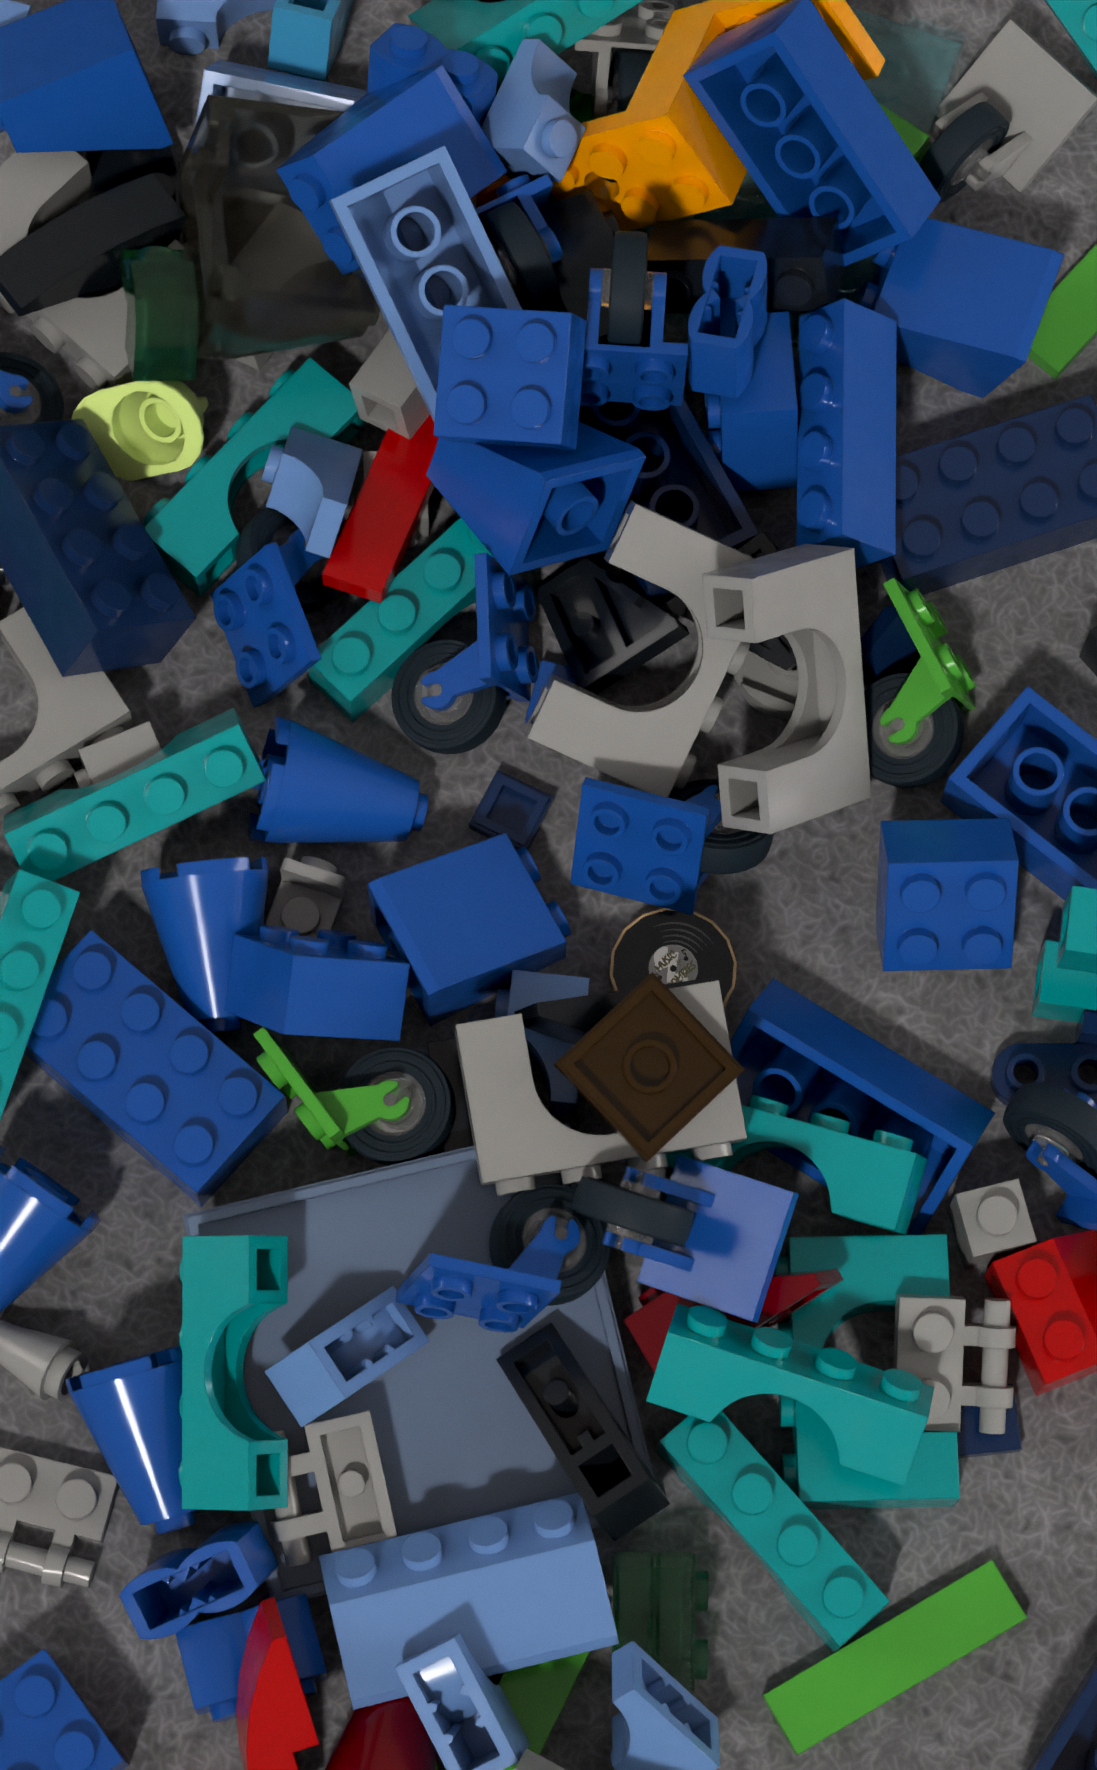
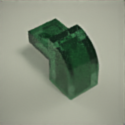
[120,246,198,381]

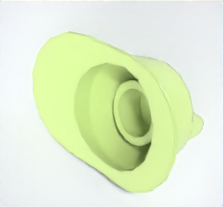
[71,376,209,481]

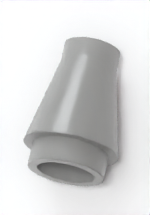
[0,1319,87,1401]

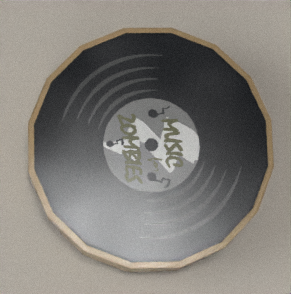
[609,908,737,1009]

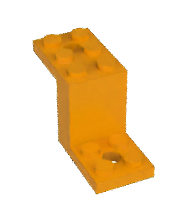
[551,0,885,231]

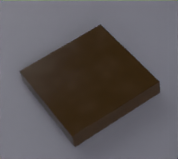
[554,972,745,1163]

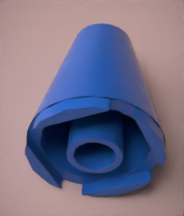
[248,716,428,843]
[140,857,269,1033]
[0,1146,101,1313]
[65,1345,197,1534]

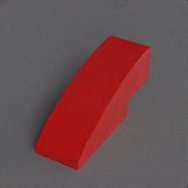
[236,1597,319,1770]

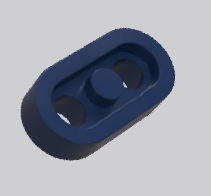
[990,1043,1097,1106]

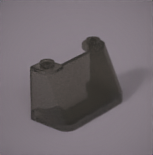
[179,95,380,361]

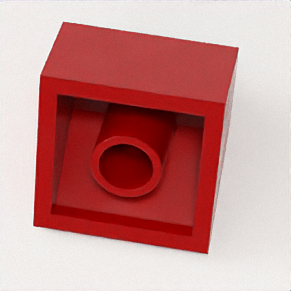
[984,1230,1097,1396]

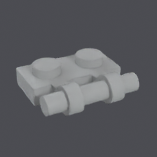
[893,1294,1016,1434]
[270,1409,397,1567]
[0,1447,118,1588]

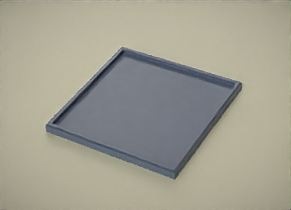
[182,1123,662,1601]

